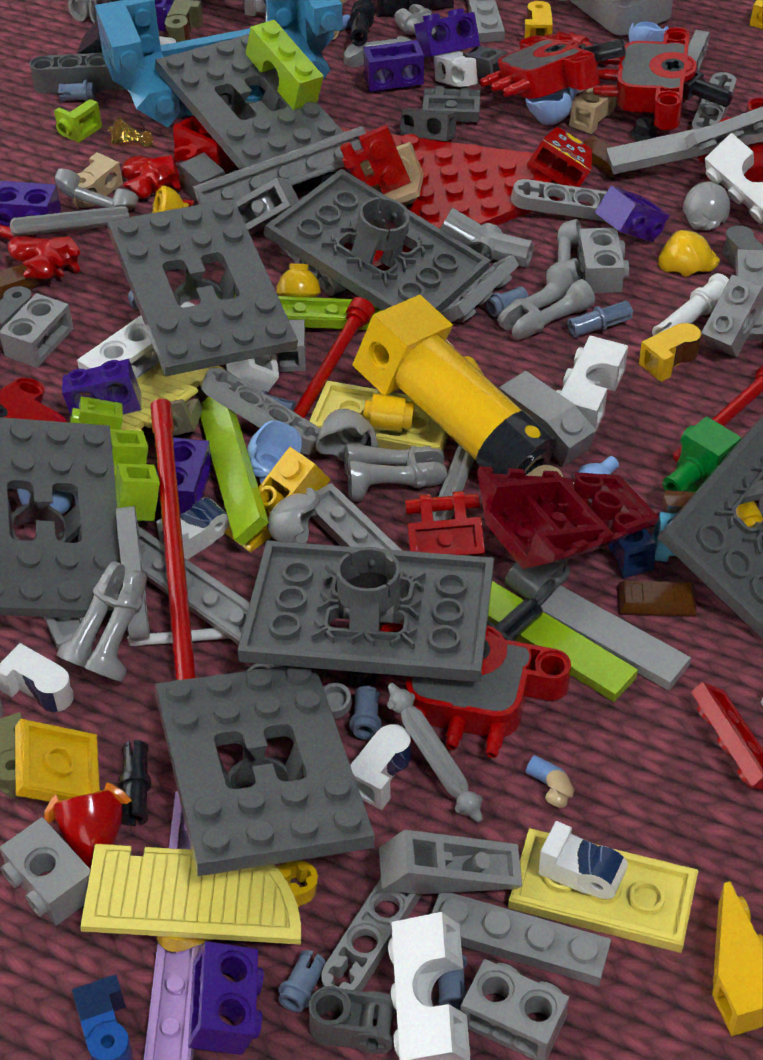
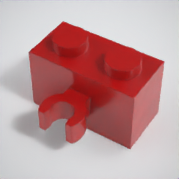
[173,115,236,173]

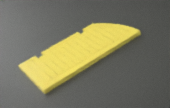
[121,362,225,431]
[80,844,301,945]

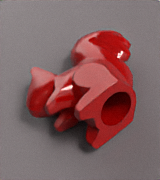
[121,155,182,199]
[7,236,80,279]

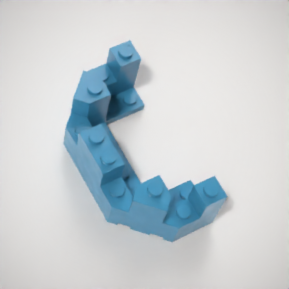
[95,0,343,128]

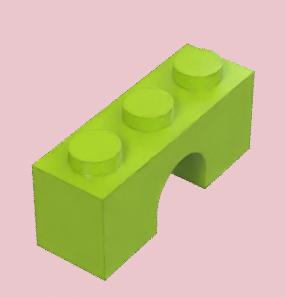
[245,20,324,110]
[110,429,160,523]

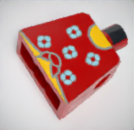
[527,127,592,187]

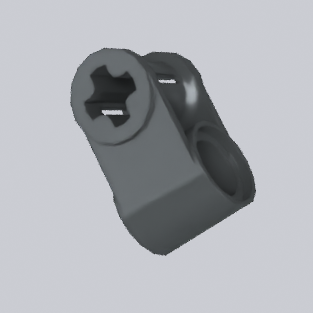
[505,558,570,606]
[309,986,397,1054]

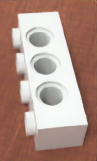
[77,301,195,387]

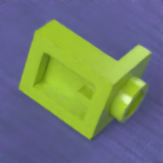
[54,99,102,143]
[70,396,123,430]

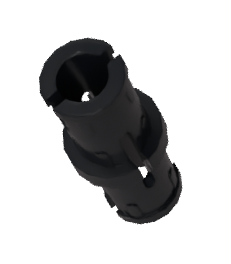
[118,740,152,826]

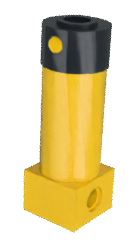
[352,295,557,475]

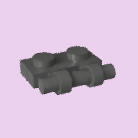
[422,86,481,123]

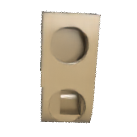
[569,88,616,134]
[72,152,123,208]

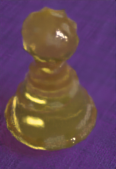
[108,117,154,147]

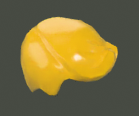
[658,230,720,277]

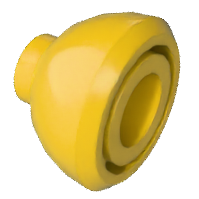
[152,186,189,213]
[276,263,321,297]

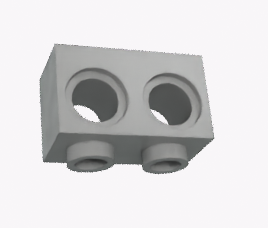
[577,228,629,293]
[0,293,74,368]
[461,959,569,1060]

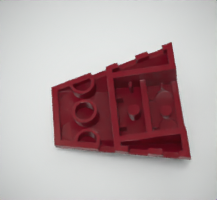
[477,466,659,569]

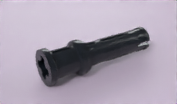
[350,0,375,46]

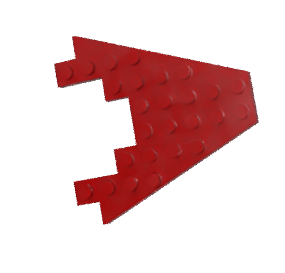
[336,127,560,271]

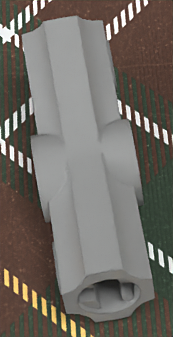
[440,208,534,268]

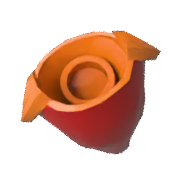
[44,782,132,870]

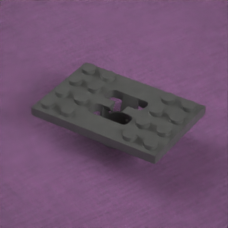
[155,34,343,169]
[264,169,491,312]
[108,199,298,377]
[657,413,763,639]
[0,417,123,619]
[238,540,494,682]
[155,666,375,876]

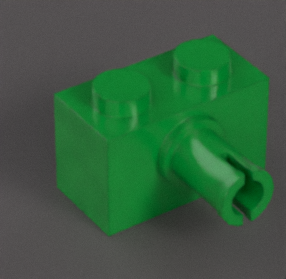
[662,416,742,492]

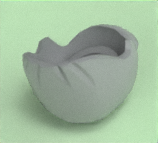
[683,182,730,231]
[316,409,379,461]
[267,488,320,543]

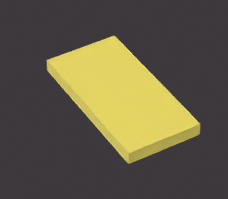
[309,381,449,451]
[508,828,698,953]

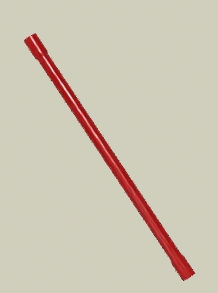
[150,399,196,680]

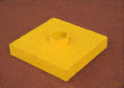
[15,719,100,802]

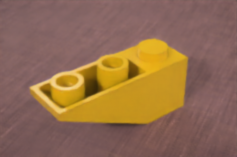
[224,447,331,552]
[712,881,763,1037]

